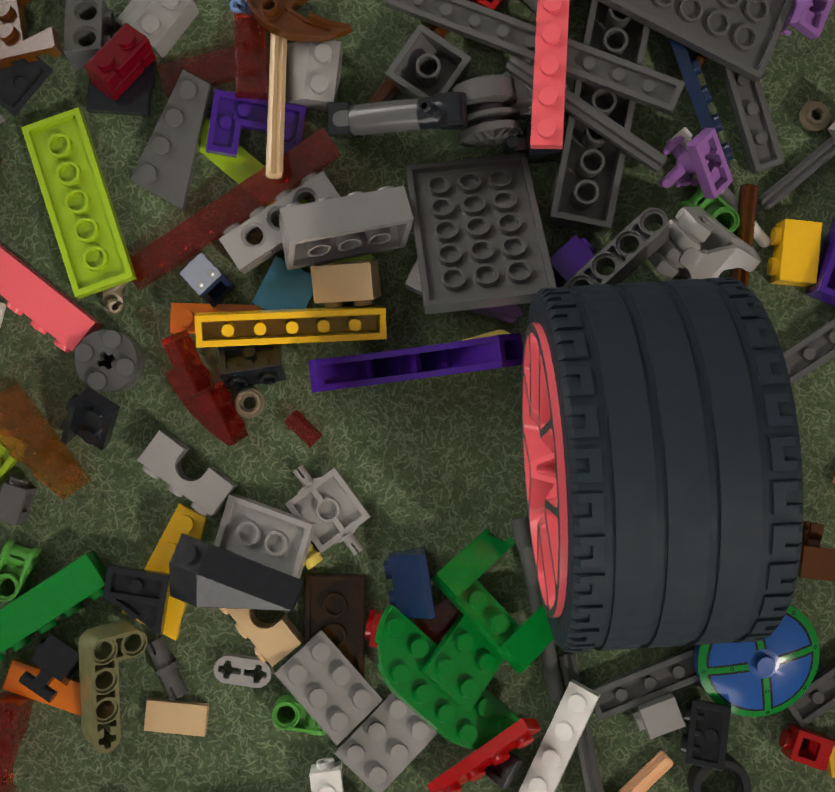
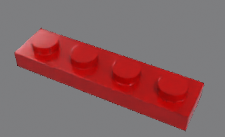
[427,718,542,792]

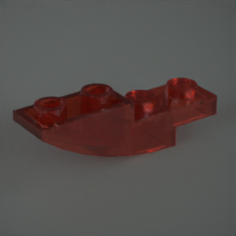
[160,330,249,446]

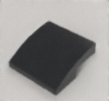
[86,59,157,117]

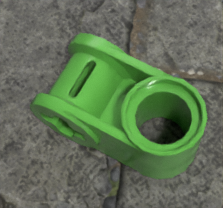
[679,183,740,233]
[0,539,42,602]
[272,694,327,736]

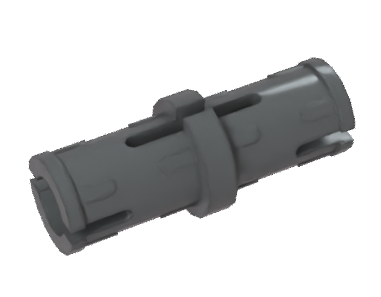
[146,636,189,701]

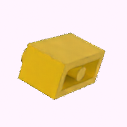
[767,219,822,287]

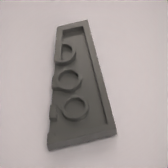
[130,70,213,210]

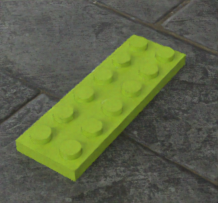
[21,107,137,299]

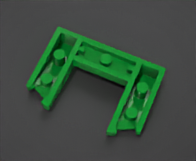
[431,528,554,674]

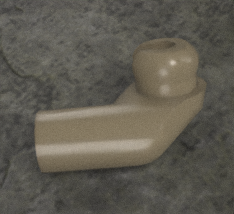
[102,282,129,314]

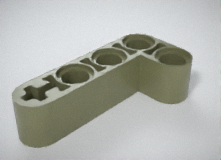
[78,621,147,753]

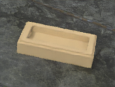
[144,697,209,737]

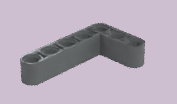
[527,207,670,306]

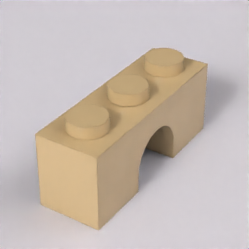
[219,608,304,667]

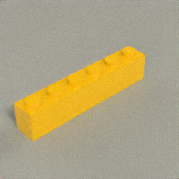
[194,305,387,348]

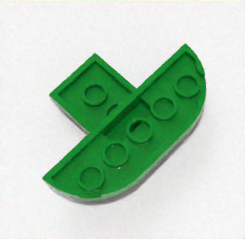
[375,605,520,750]

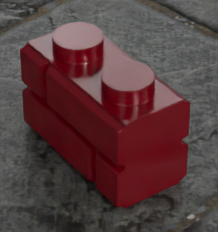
[84,23,156,101]

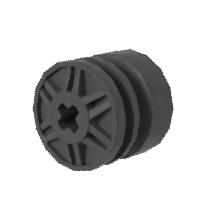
[451,75,523,148]

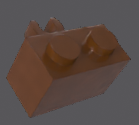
[797,521,835,582]

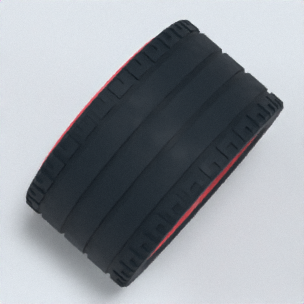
[522,277,803,653]

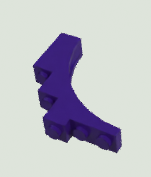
[308,333,523,393]

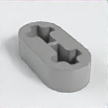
[213,653,273,688]

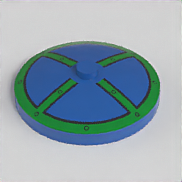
[694,604,820,717]

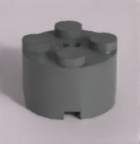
[74,329,146,392]

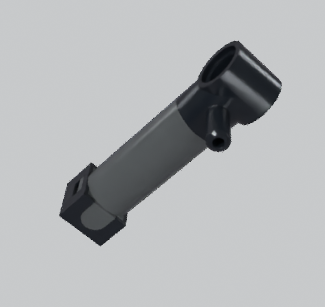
[327,92,468,140]

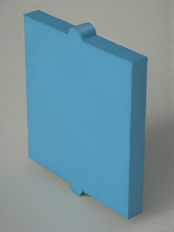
[251,256,313,310]

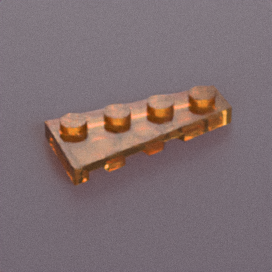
[0,383,91,500]

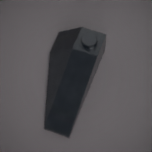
[169,533,305,611]

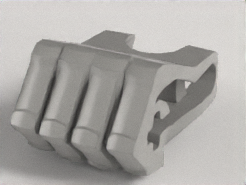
[648,206,761,280]

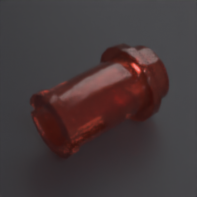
[284,409,323,448]

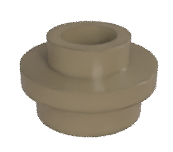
[798,101,830,132]
[234,388,265,418]

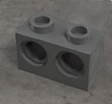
[63,0,115,70]

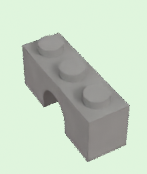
[137,430,238,516]

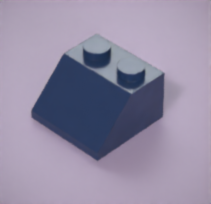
[384,547,435,619]

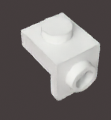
[309,757,344,792]

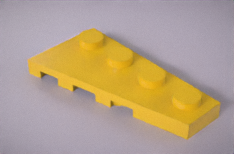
[122,503,208,641]

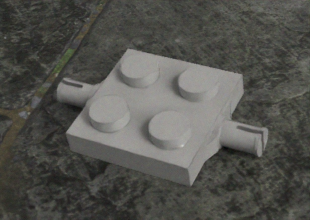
[285,464,371,556]

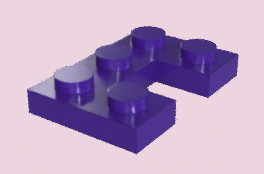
[206,89,306,169]

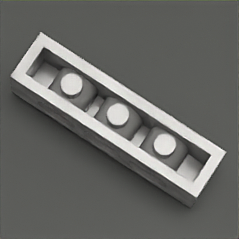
[219,171,340,274]

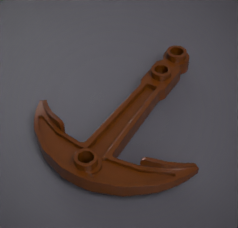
[246,0,352,43]

